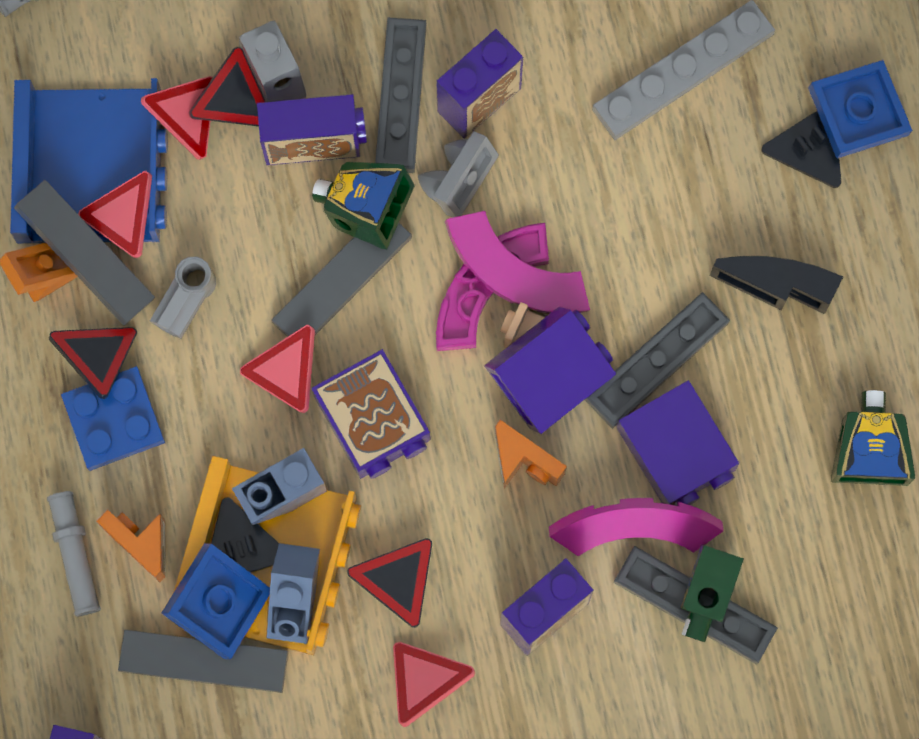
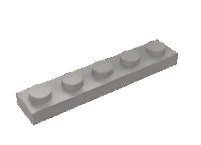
[592,0,775,141]

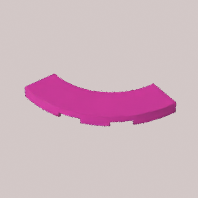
[445,211,590,314]
[436,223,549,351]
[549,498,724,556]

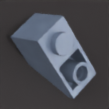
[232,448,327,525]
[267,543,320,644]

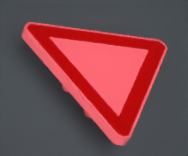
[141,76,213,160]
[78,171,152,258]
[240,325,315,413]
[393,642,475,727]

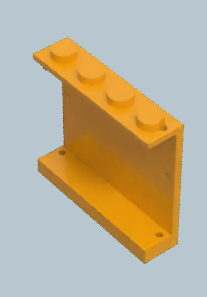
[173,456,362,656]

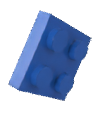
[808,60,913,159]
[61,366,165,471]
[161,543,270,659]

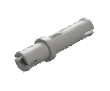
[47,491,101,617]

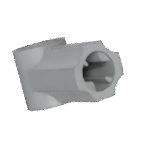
[150,256,216,339]

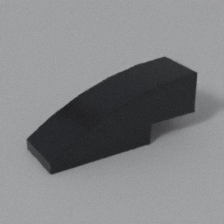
[710,256,843,314]

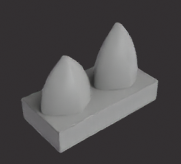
[418,131,499,217]

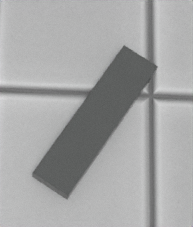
[375,17,427,173]
[14,180,155,326]
[272,223,412,337]
[585,292,730,429]
[614,546,778,665]
[118,630,289,693]

